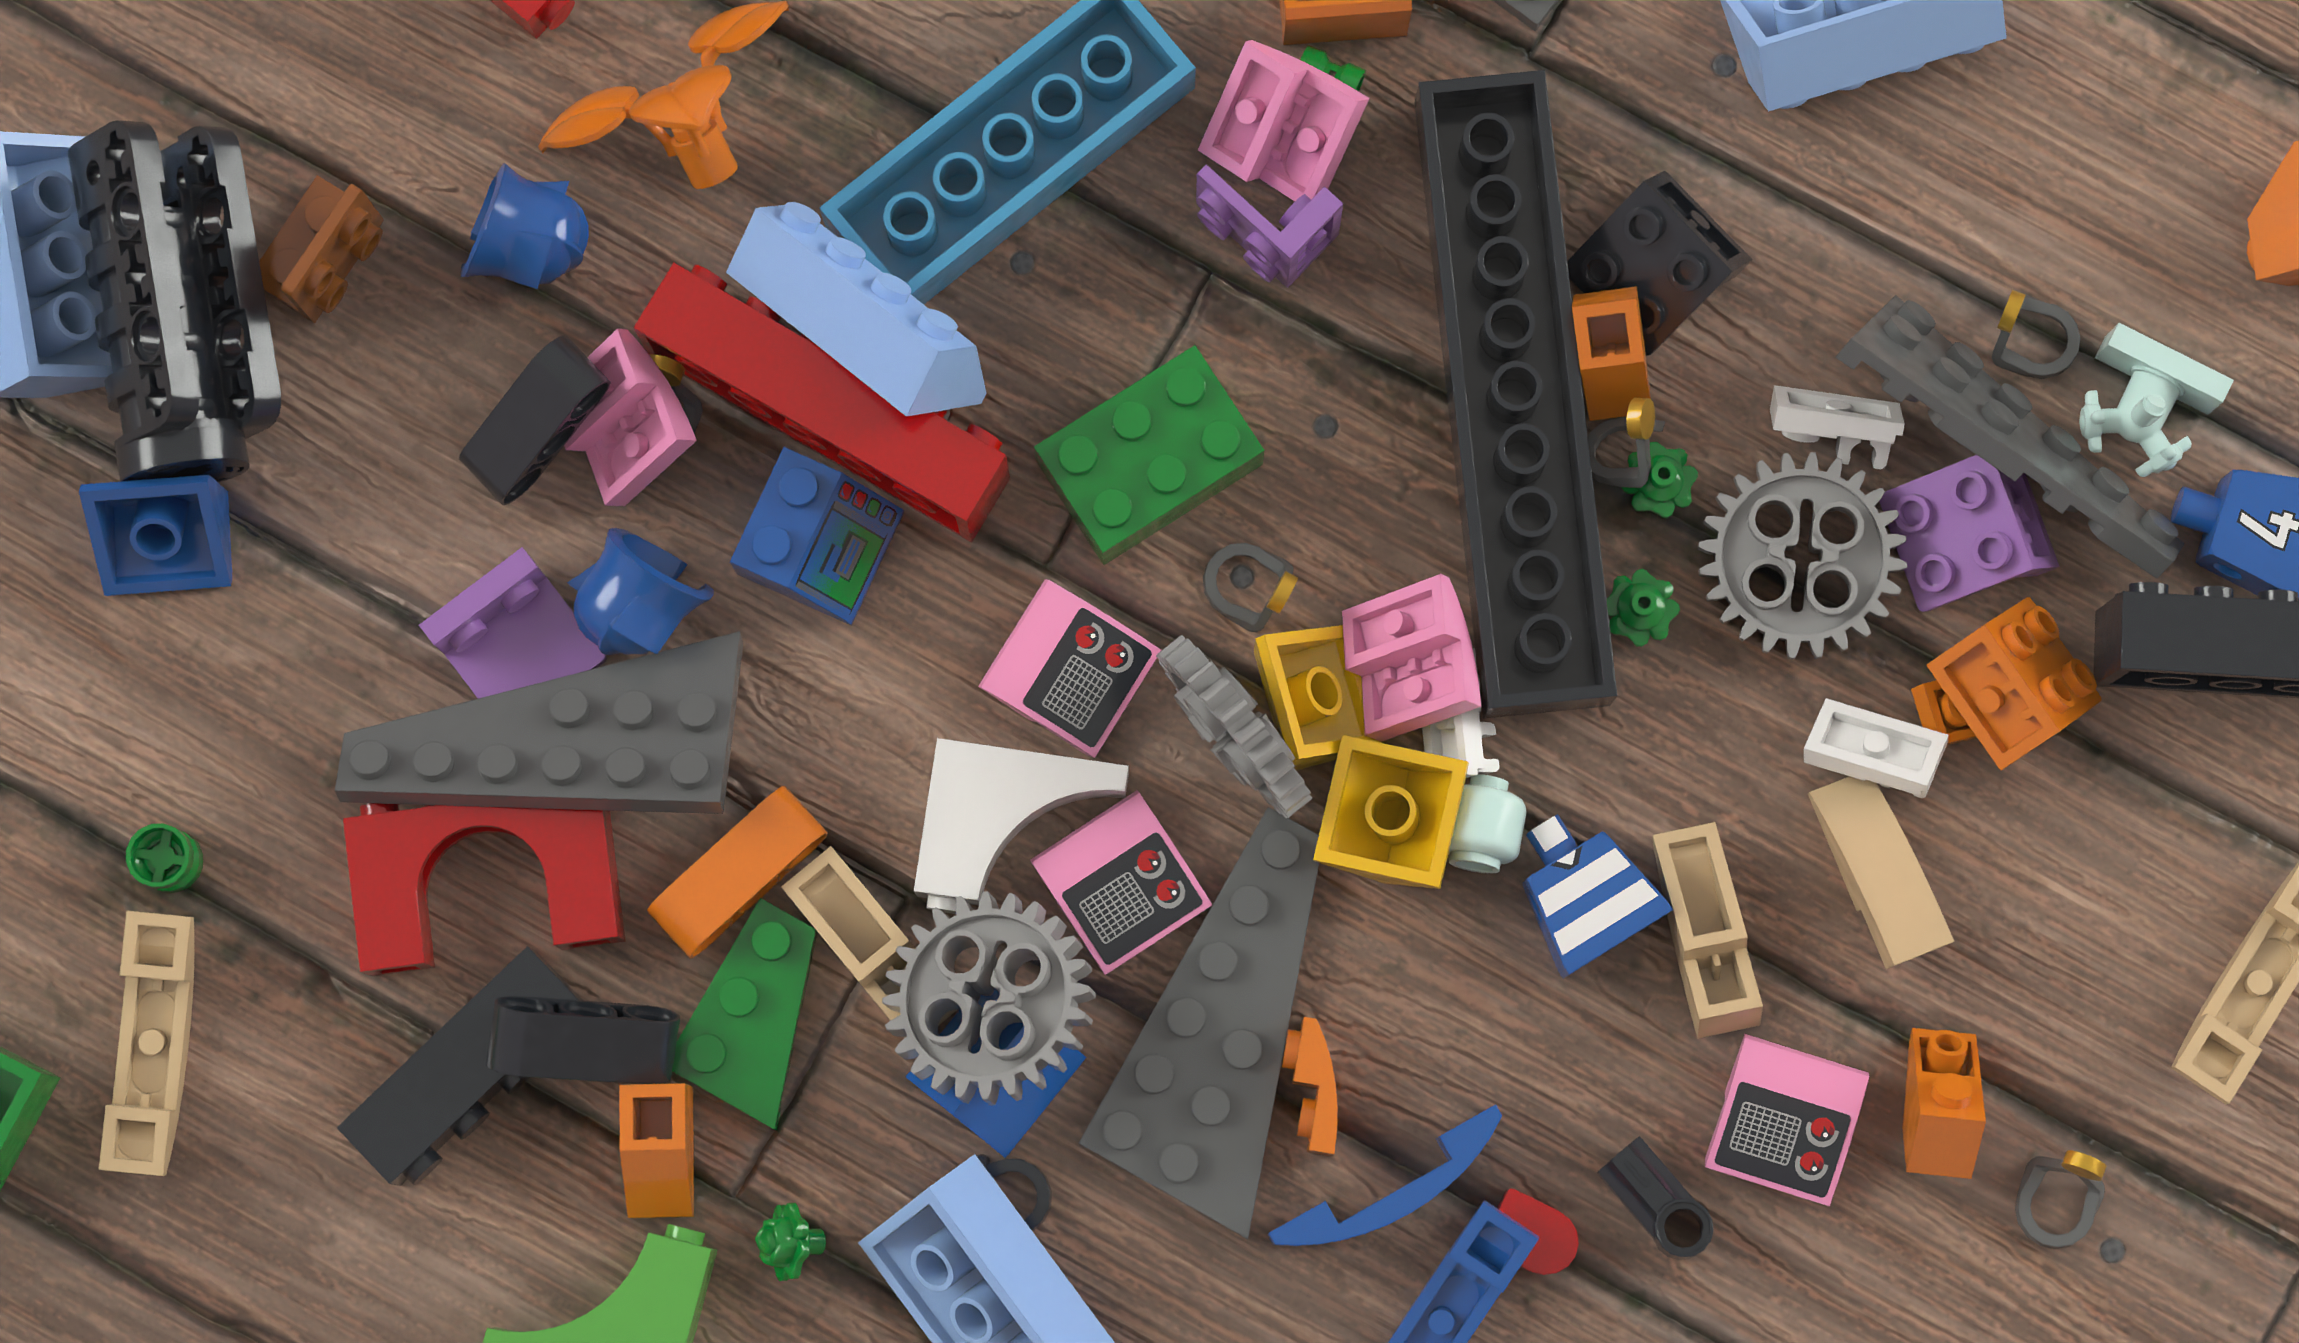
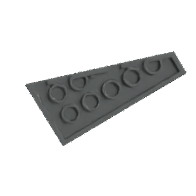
[1835,295,2184,579]
[335,631,743,814]
[1079,807,1319,1240]

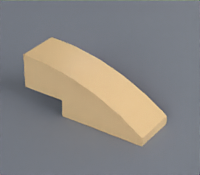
[1808,776,1954,969]
[1652,822,1763,1039]
[781,846,957,1038]

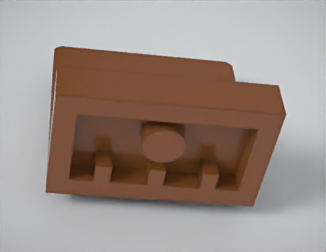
[259,175,384,323]

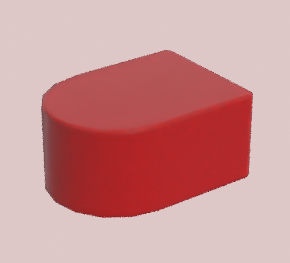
[1497,1189,1579,1275]

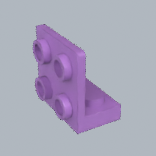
[1196,165,1343,288]
[1879,455,2060,612]
[419,547,607,699]

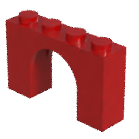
[343,803,626,976]

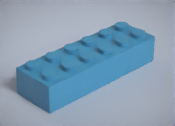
[819,0,1196,304]

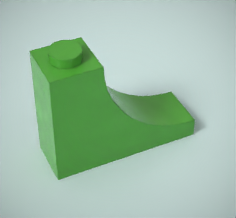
[483,1224,718,1343]

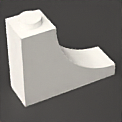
[914,738,1129,914]

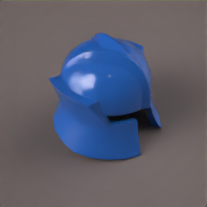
[460,163,589,289]
[567,528,714,655]

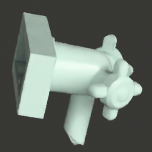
[2079,323,2234,477]

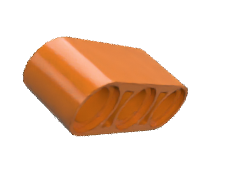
[647,786,828,959]

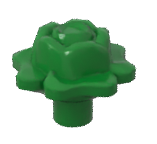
[1621,442,1698,519]
[1606,569,1680,647]
[755,1203,826,1281]

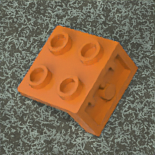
[1926,597,2102,771]

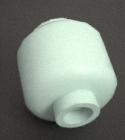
[1448,775,1526,873]

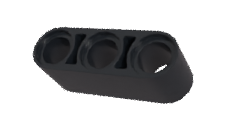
[459,335,611,506]
[486,996,680,1084]

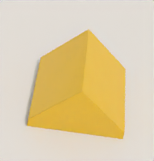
[1253,625,1382,770]
[1313,735,1469,889]

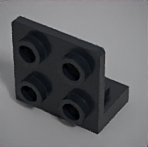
[1567,171,1753,356]

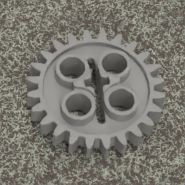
[1698,452,1907,660]
[1156,635,1312,819]
[882,891,1096,1106]

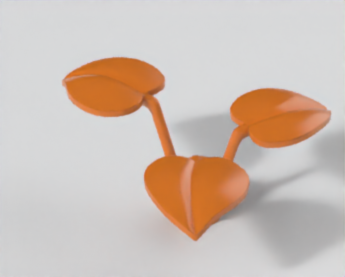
[538,0,789,189]

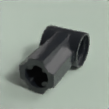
[1597,1136,1714,1260]

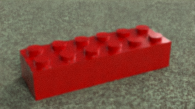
[633,262,1010,543]

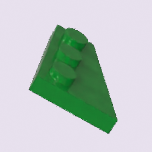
[672,898,818,1131]

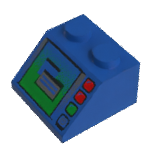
[730,447,904,626]

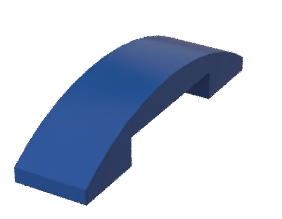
[1267,1104,1502,1246]
[1387,1200,1539,1343]

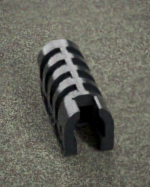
[68,120,281,482]

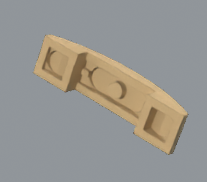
[2171,862,2299,1105]
[99,911,195,1176]

